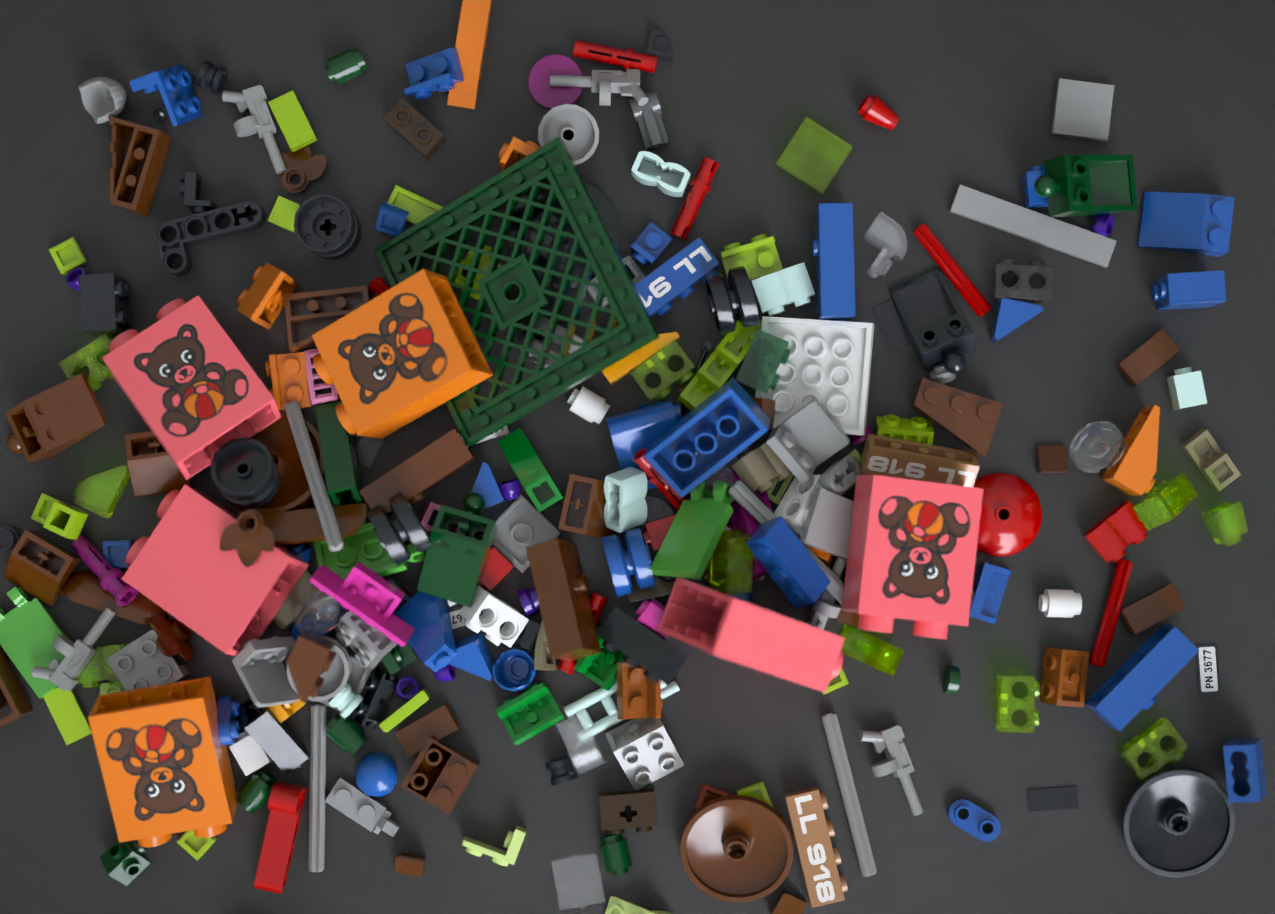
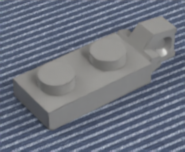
[325,777,401,837]

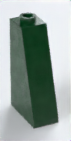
[315,401,366,506]

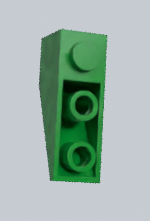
[497,427,564,513]

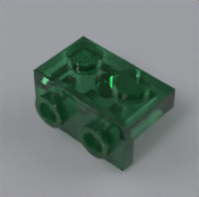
[736,329,792,394]

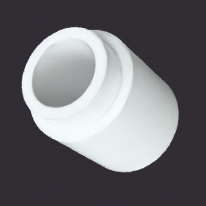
[567,386,610,424]
[1038,589,1082,618]

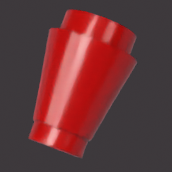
[857,94,900,131]

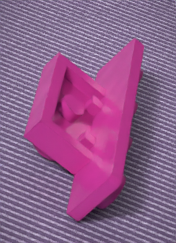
[309,561,415,646]

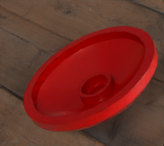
[973,473,1042,556]

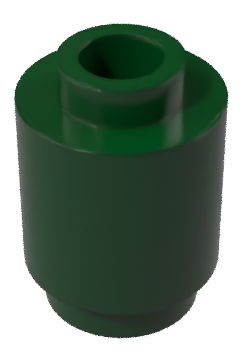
[324,49,368,85]
[326,715,368,755]
[236,770,276,813]
[599,833,633,876]

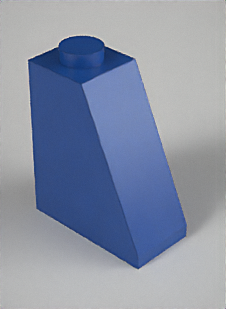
[394,592,457,673]

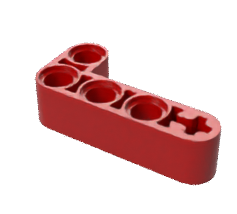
[254,781,307,894]

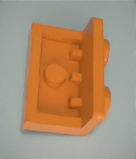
[498,137,540,172]

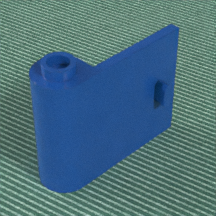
[606,400,682,490]

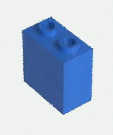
[1151,270,1226,310]
[1223,738,1267,803]

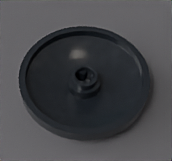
[509,180,620,290]
[1121,766,1236,878]

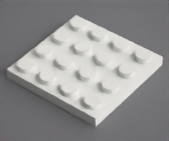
[755,316,874,436]

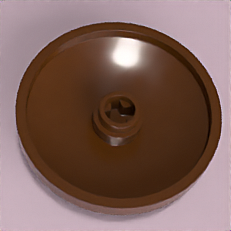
[235,410,325,514]
[680,795,793,903]

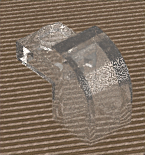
[863,212,907,279]
[556,712,606,775]

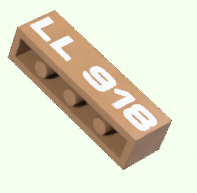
[860,434,980,487]
[784,787,848,908]

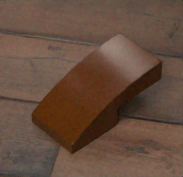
[1117,328,1180,387]
[1120,583,1185,635]
[395,703,461,757]

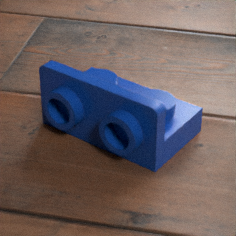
[403,48,464,100]

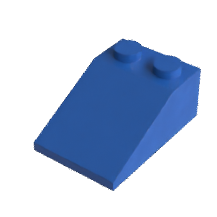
[1137,191,1235,257]

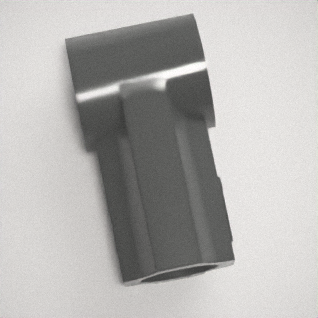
[628,91,669,150]

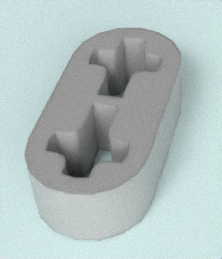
[820,456,861,494]

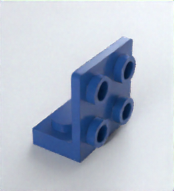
[129,64,202,126]

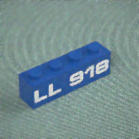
[610,237,719,317]

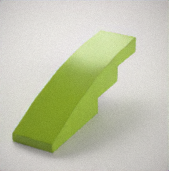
[677,320,762,411]

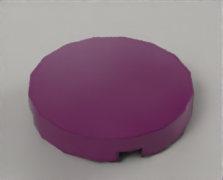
[528,54,583,110]

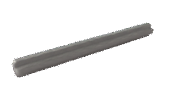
[284,401,344,552]
[728,481,844,605]
[308,704,327,872]
[822,712,877,877]

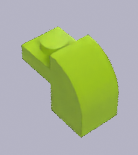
[31,493,89,540]

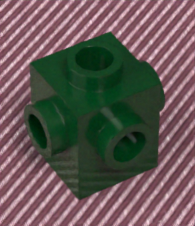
[99,839,151,886]

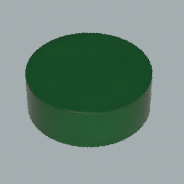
[942,665,961,694]

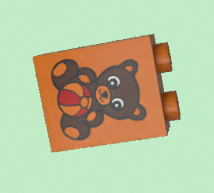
[312,269,493,439]
[88,676,238,847]

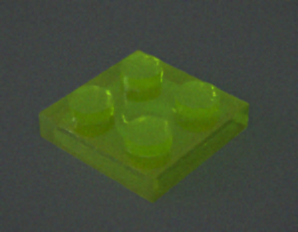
[776,117,853,194]

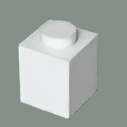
[229,731,273,776]

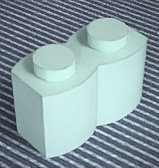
[631,151,690,197]
[751,262,815,317]
[604,467,648,533]

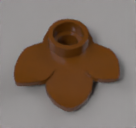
[271,145,327,194]
[220,509,275,567]
[150,616,193,662]

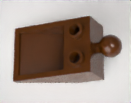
[5,373,107,463]

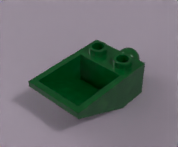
[1034,155,1138,217]
[417,492,498,608]

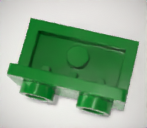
[574,626,625,691]
[495,682,565,746]

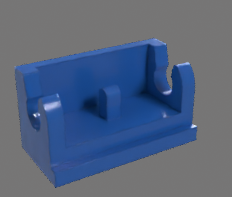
[969,562,1011,624]

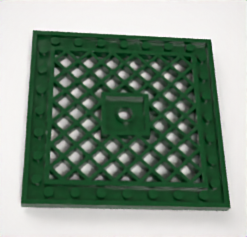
[374,137,660,446]

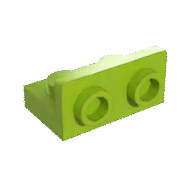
[720,234,783,284]
[875,414,934,445]

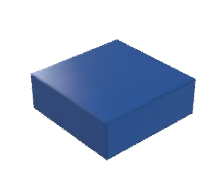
[375,202,409,237]
[102,540,133,568]

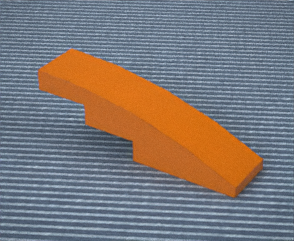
[447,0,492,109]

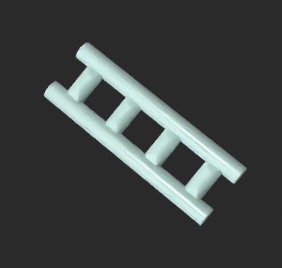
[563,680,680,742]

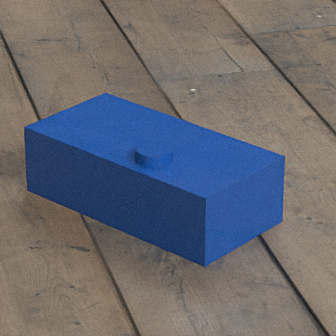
[812,203,855,321]
[644,378,770,498]
[1084,624,1200,732]

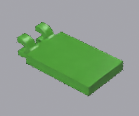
[650,481,734,580]
[314,516,426,580]
[0,586,68,699]

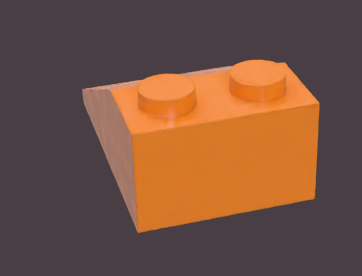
[236,262,299,330]
[1101,405,1160,496]

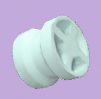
[328,683,363,719]

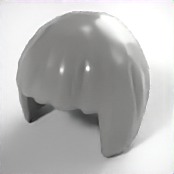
[78,77,126,124]

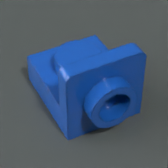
[630,222,673,266]

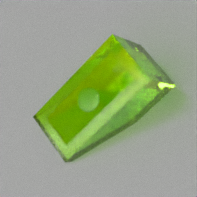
[74,465,131,518]
[1201,501,1248,547]
[840,624,904,676]

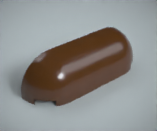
[254,503,367,545]
[59,570,168,625]

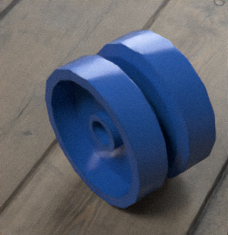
[602,527,656,597]

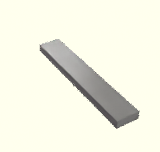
[949,185,1117,268]

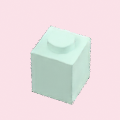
[1167,367,1207,410]

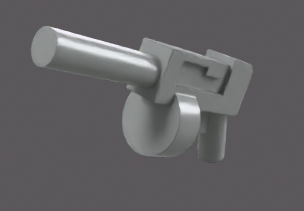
[550,69,648,106]
[222,85,287,174]
[806,557,847,630]
[32,607,116,691]
[859,725,924,816]

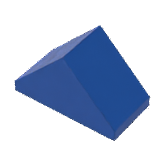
[990,298,1044,343]
[464,462,505,511]
[449,632,495,681]

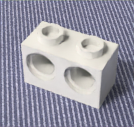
[774,475,822,536]
[459,585,529,648]

